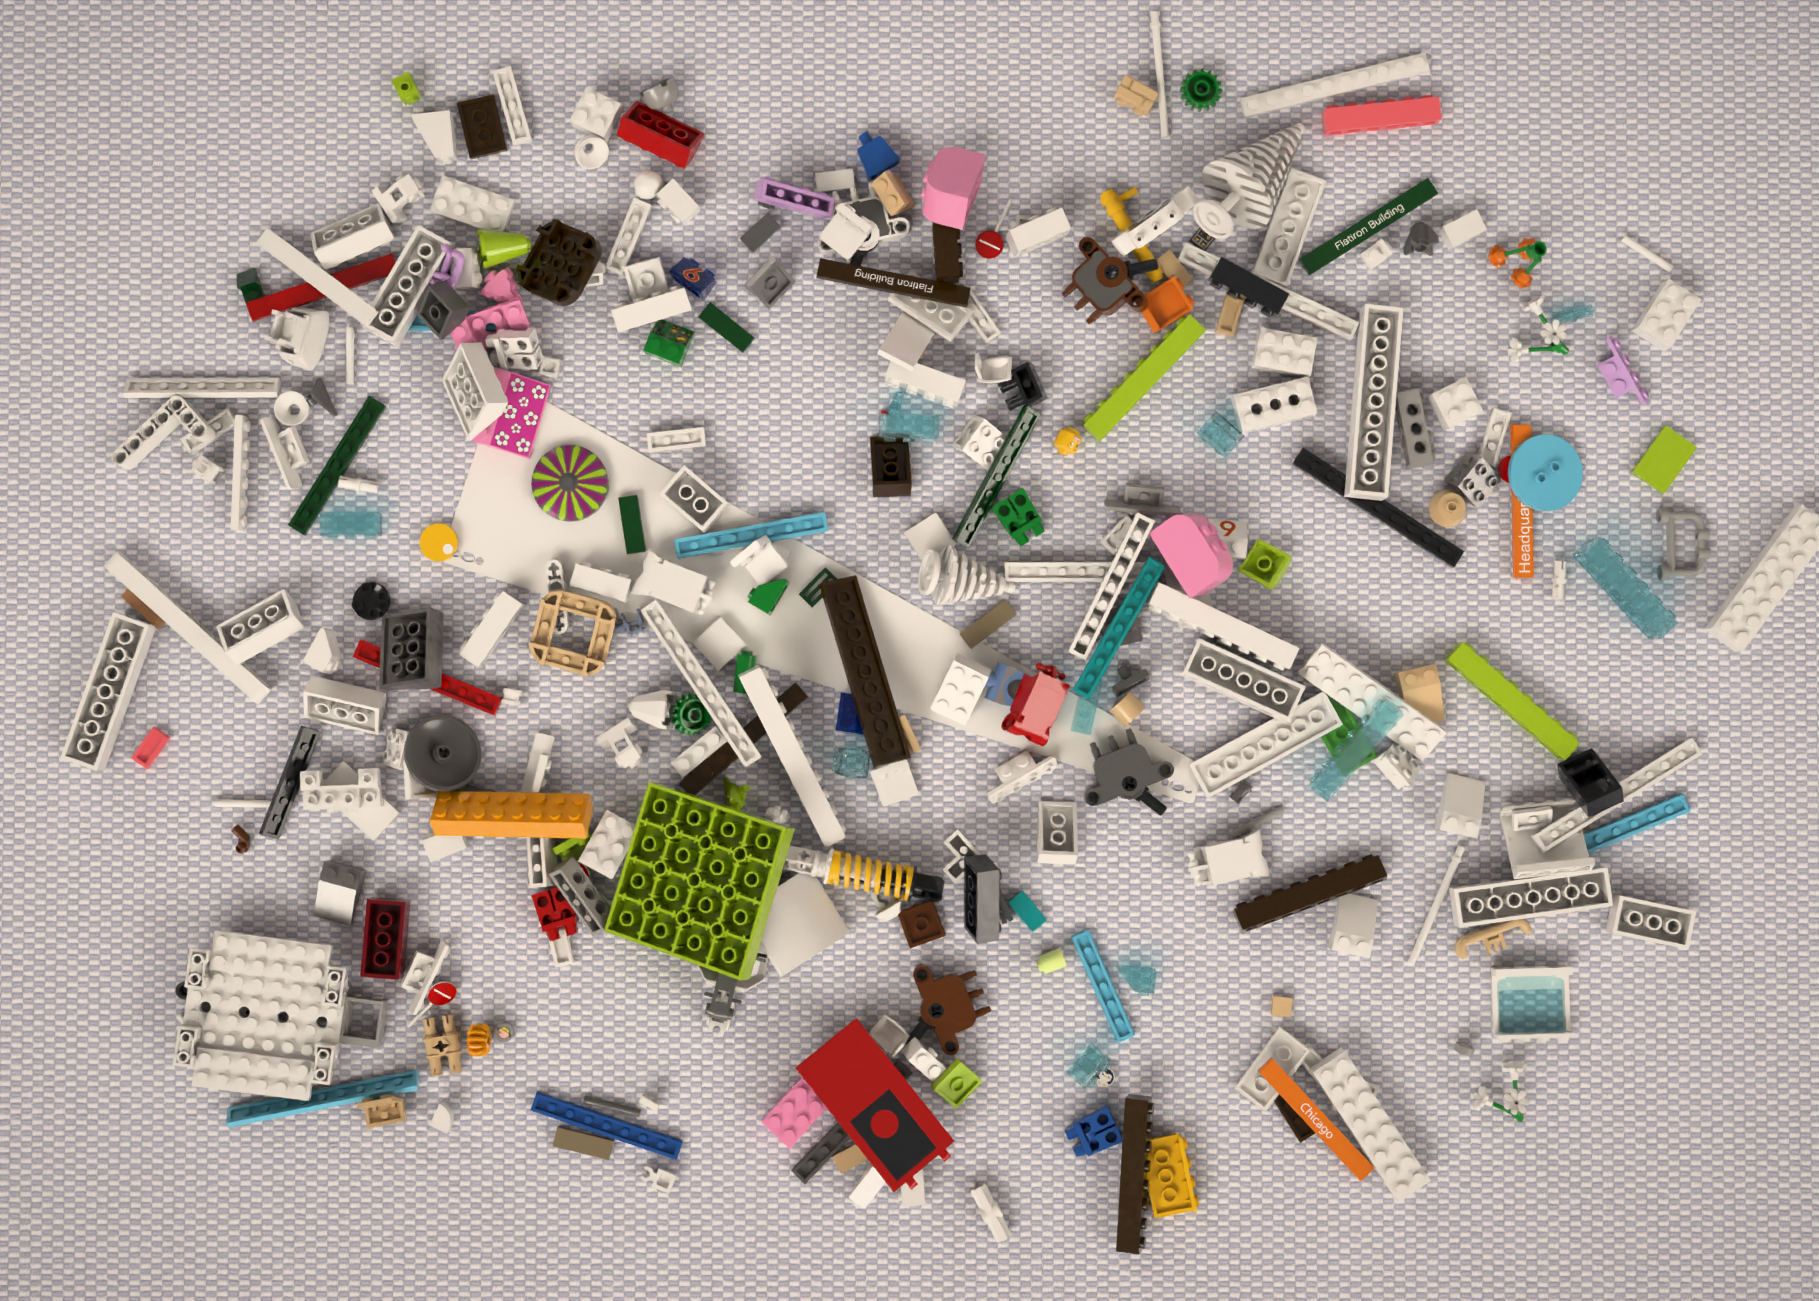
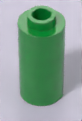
[733,650,756,694]

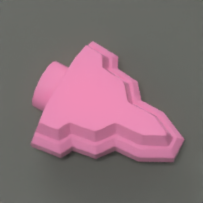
[480,267,524,307]

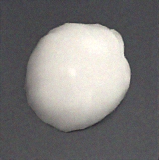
[634,170,665,200]

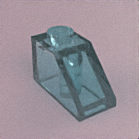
[1116,965,1157,996]

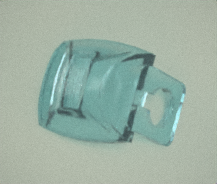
[832,747,871,779]

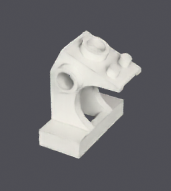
[372,174,426,223]
[596,718,644,769]

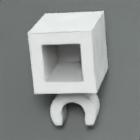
[190,455,226,485]

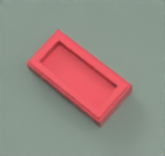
[131,727,171,769]

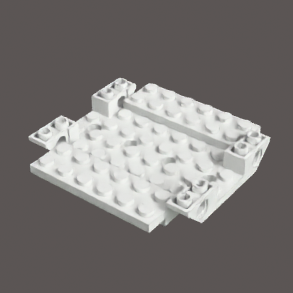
[173,930,348,1101]

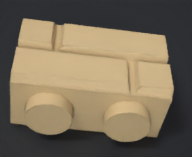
[1113,75,1159,117]

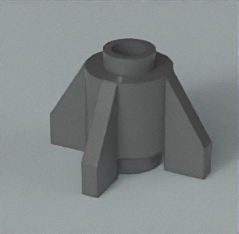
[1403,222,1439,256]

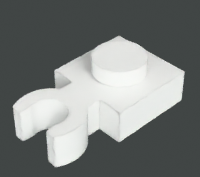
[640,1165,677,1194]

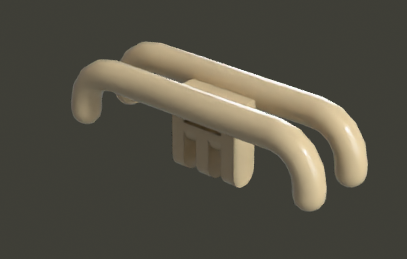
[1455,919,1532,959]

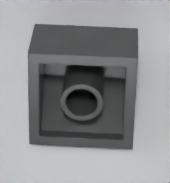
[416,281,470,340]

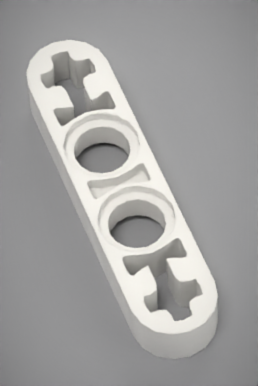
[545,560,569,634]

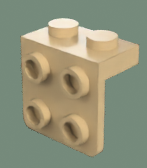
[871,170,915,216]
[356,1094,407,1129]

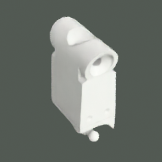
[631,549,715,614]
[1188,829,1270,886]

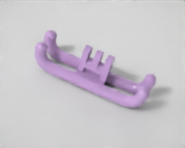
[417,244,465,312]

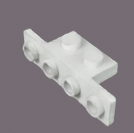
[260,417,310,490]
[521,732,555,793]
[987,750,1058,804]
[400,940,450,1015]

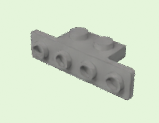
[1104,483,1181,518]

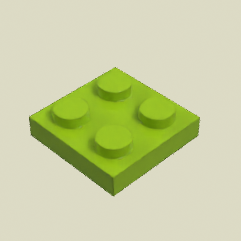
[931,1058,983,1109]

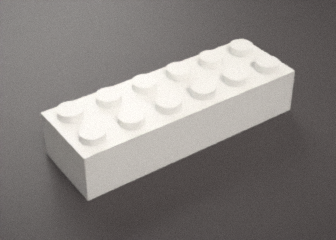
[360,225,455,347]
[1182,638,1306,724]

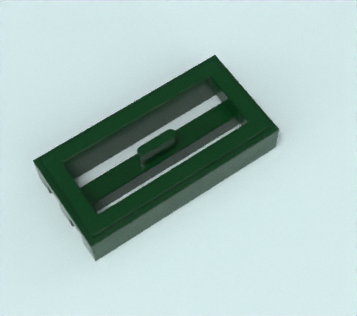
[799,567,837,608]

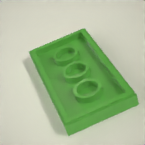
[1321,696,1378,776]

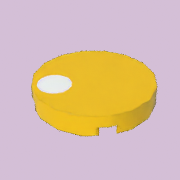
[420,524,459,562]

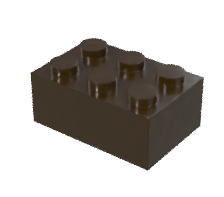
[932,222,963,284]

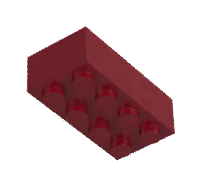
[360,897,411,980]

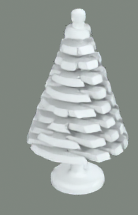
[1193,123,1305,239]

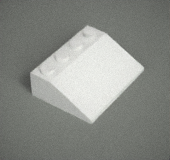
[442,342,508,440]

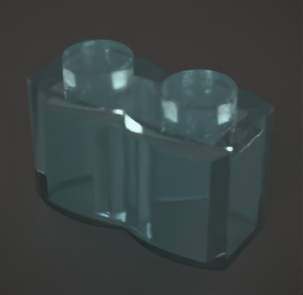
[1066,1043,1111,1089]

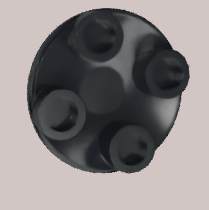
[352,582,390,620]

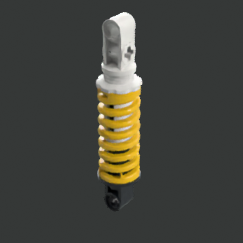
[783,845,945,902]

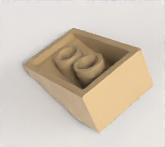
[1393,664,1445,722]

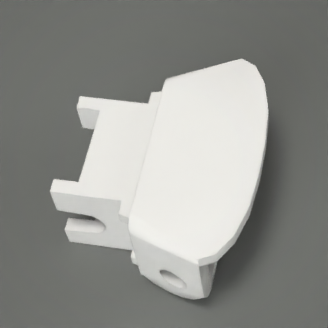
[264,307,329,370]

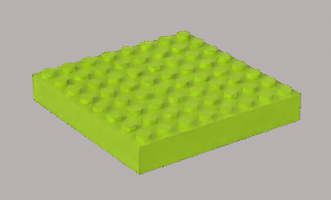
[604,782,795,981]

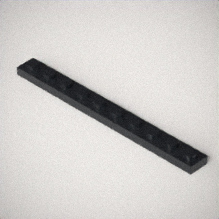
[1292,448,1465,568]

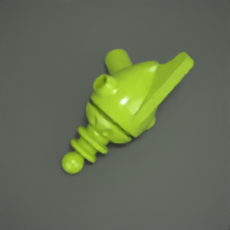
[723,777,750,811]

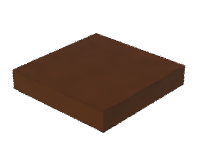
[898,900,946,949]

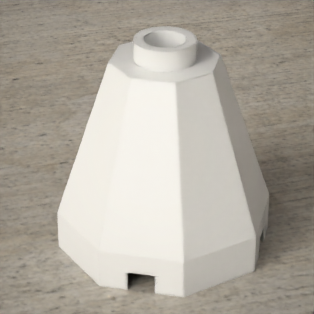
[629,690,677,730]

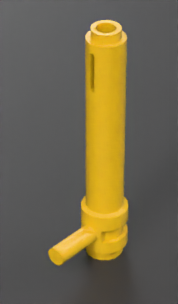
[1099,187,1164,283]

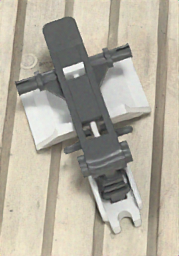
[698,944,769,1035]

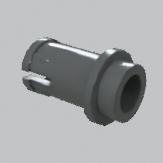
[1229,779,1253,804]

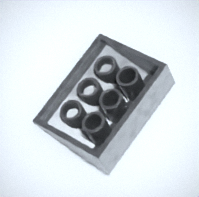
[379,607,444,690]

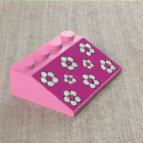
[471,367,551,459]

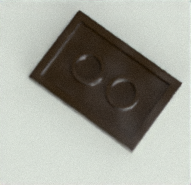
[457,94,508,160]

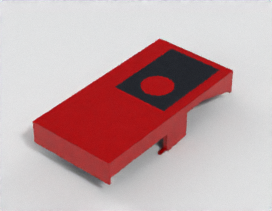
[795,1018,955,1192]

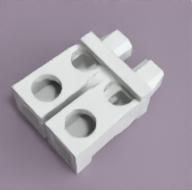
[485,327,543,369]

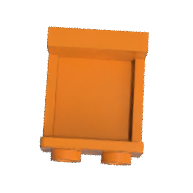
[1134,276,1195,334]

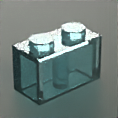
[1197,411,1244,458]

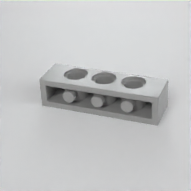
[1395,388,1435,470]
[548,857,610,936]

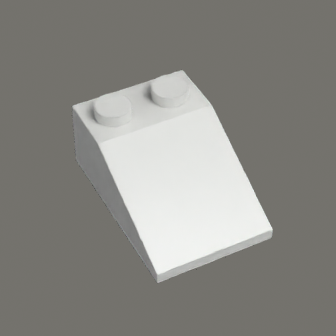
[1434,773,1485,839]
[1037,801,1078,865]
[1328,894,1378,958]

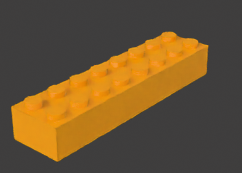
[430,791,593,839]

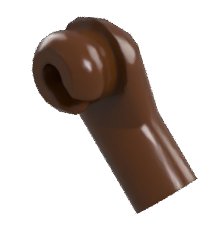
[231,824,250,854]

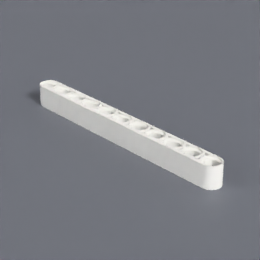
[104,551,272,704]

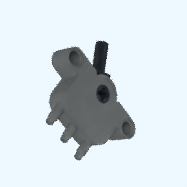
[1083,728,1174,816]

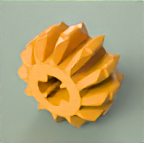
[466,1023,492,1057]

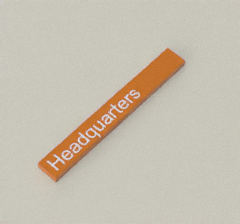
[1510,425,1534,578]

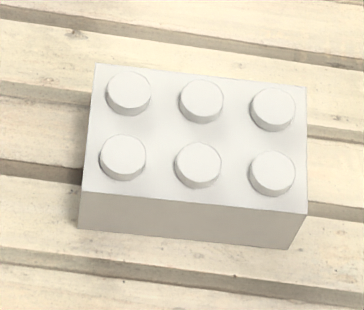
[1006,207,1071,258]
[1631,279,1701,351]
[1251,327,1318,378]
[659,465,729,534]
[930,653,992,726]
[578,810,636,880]

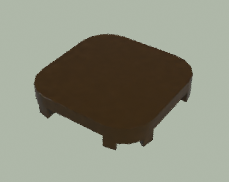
[515,219,602,306]

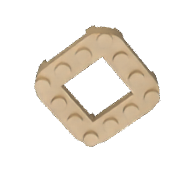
[529,589,617,676]

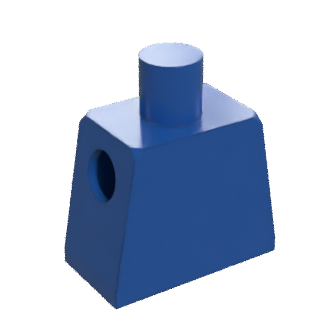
[857,131,900,182]

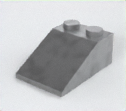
[314,860,367,926]

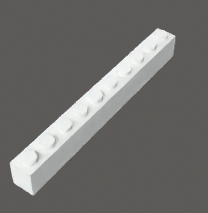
[738,665,847,848]

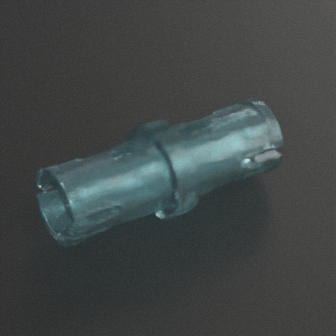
[1552,304,1594,323]

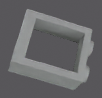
[339,992,388,1048]

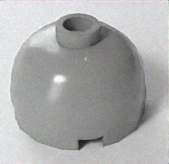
[639,77,679,112]

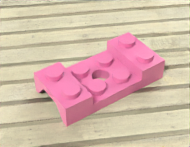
[450,296,533,350]

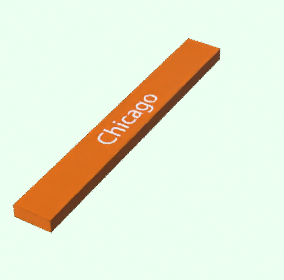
[1257,1057,1375,1181]

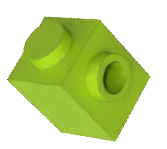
[391,72,422,105]

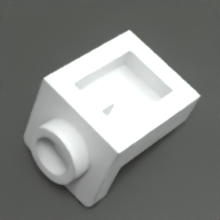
[1359,239,1392,271]

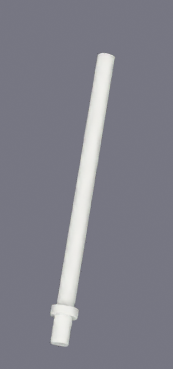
[1150,11,1169,138]
[1408,845,1465,965]

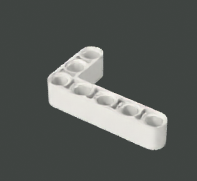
[111,395,215,470]

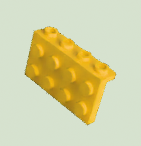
[1147,1132,1199,1218]

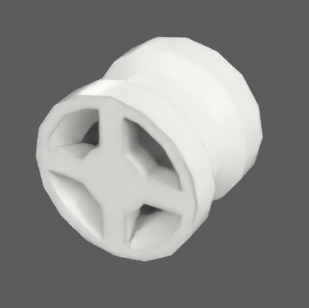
[501,688,522,706]

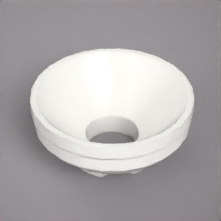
[574,135,609,169]
[274,391,310,426]

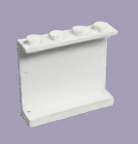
[1500,798,1595,879]

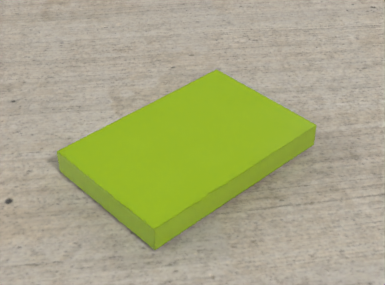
[1631,425,1697,494]

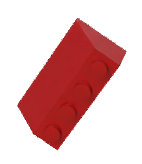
[616,101,705,169]

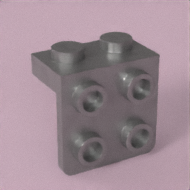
[1444,452,1501,508]

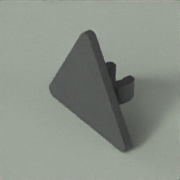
[306,377,337,417]

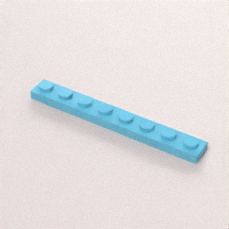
[674,512,829,559]

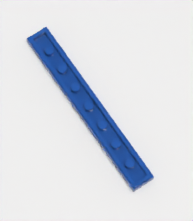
[530,1091,683,1160]

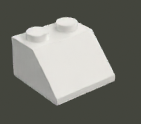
[302,628,342,673]

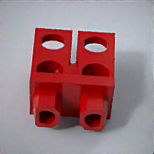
[531,887,579,941]

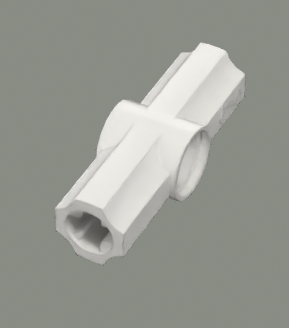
[970,1182,1012,1243]

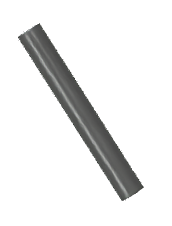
[583,1096,641,1117]

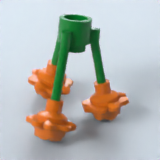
[1488,238,1547,289]

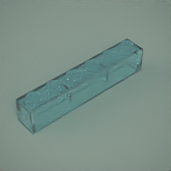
[1309,697,1404,802]

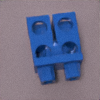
[1065,1104,1123,1157]

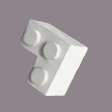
[942,829,981,884]

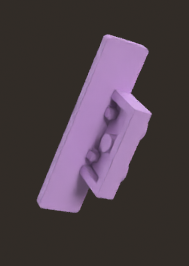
[1597,335,1649,405]

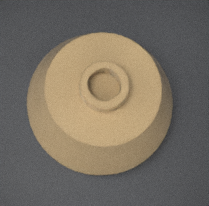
[1429,489,1467,528]

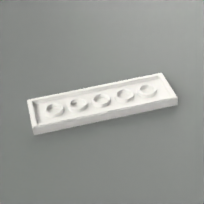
[1251,167,1327,288]

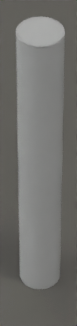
[1230,806,1285,838]

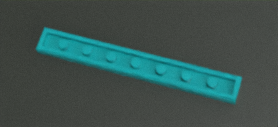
[1072,556,1166,700]

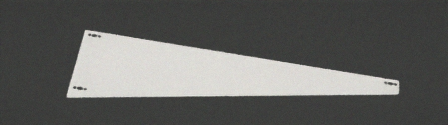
[443,402,1199,803]

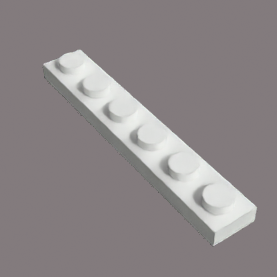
[231,415,251,532]

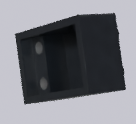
[1557,748,1624,818]

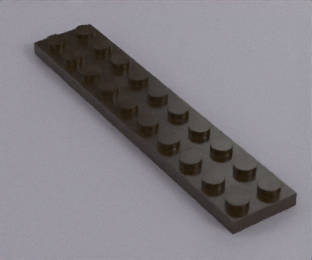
[819,575,911,768]

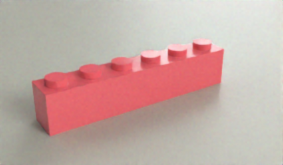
[1322,95,1441,136]

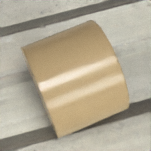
[1109,691,1146,726]

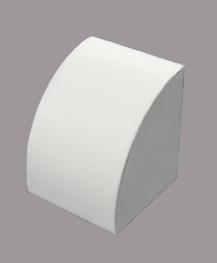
[430,1101,454,1133]

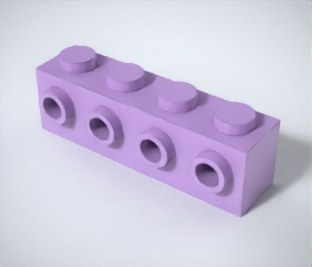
[753,177,835,219]

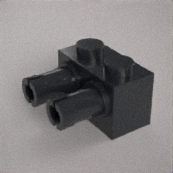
[998,362,1048,411]

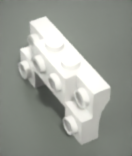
[300,768,383,813]

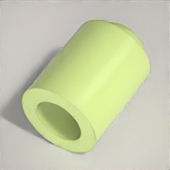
[1036,948,1067,974]

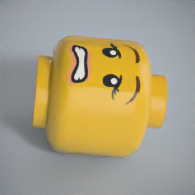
[1054,426,1082,456]

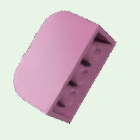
[921,147,986,230]
[1149,513,1233,598]

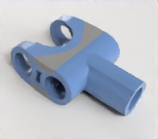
[984,662,1029,706]

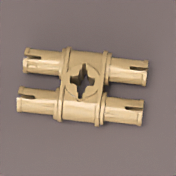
[422,1014,462,1077]

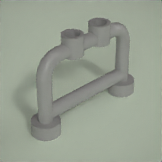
[1656,508,1711,580]

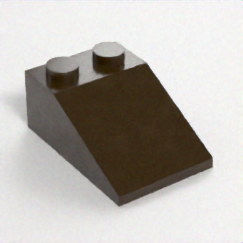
[870,435,912,497]

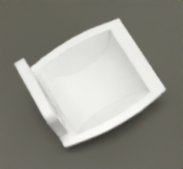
[975,353,1012,383]
[871,887,902,921]
[869,1014,910,1058]

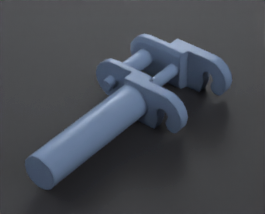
[614,608,645,637]

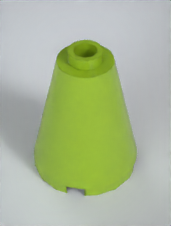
[477,230,531,269]

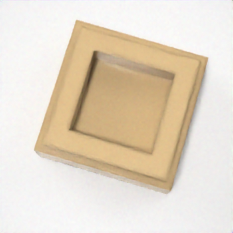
[1271,995,1293,1017]

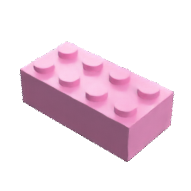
[761,1076,827,1149]

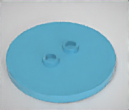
[1508,434,1583,511]

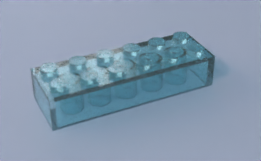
[1572,537,1678,640]

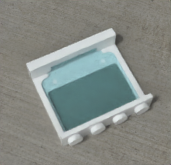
[1491,965,1576,1042]

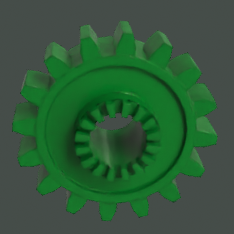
[1180,68,1222,112]
[670,693,711,736]

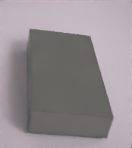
[740,213,781,253]

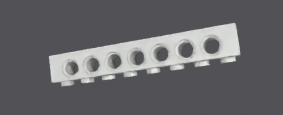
[1068,512,1155,660]

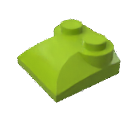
[1238,538,1292,590]

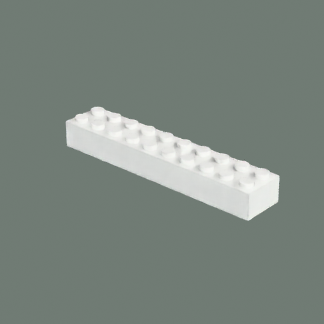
[1344,304,1403,501]

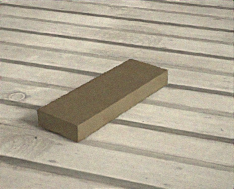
[960,599,1017,649]
[553,1126,614,1160]

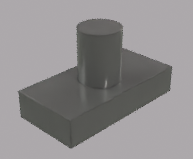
[1112,665,1150,698]

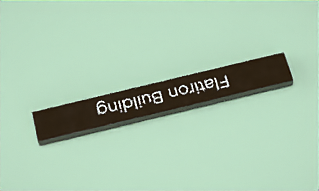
[816,258,971,308]

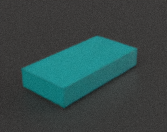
[1008,890,1047,932]

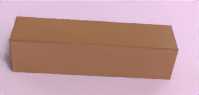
[121,589,166,629]

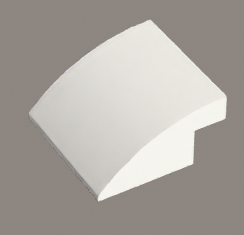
[761,873,850,977]

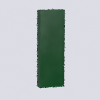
[698,302,755,353]
[618,495,646,555]

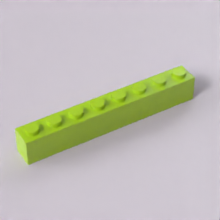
[1083,314,1206,442]
[1444,642,1580,761]

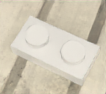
[1512,806,1552,831]

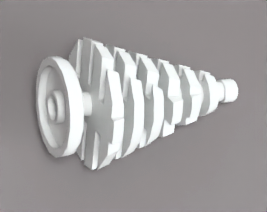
[918,545,1016,605]

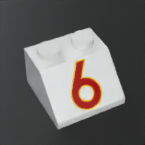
[1208,518,1248,560]

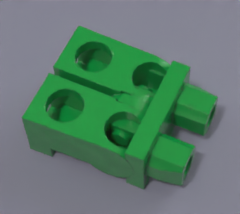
[991,488,1045,547]

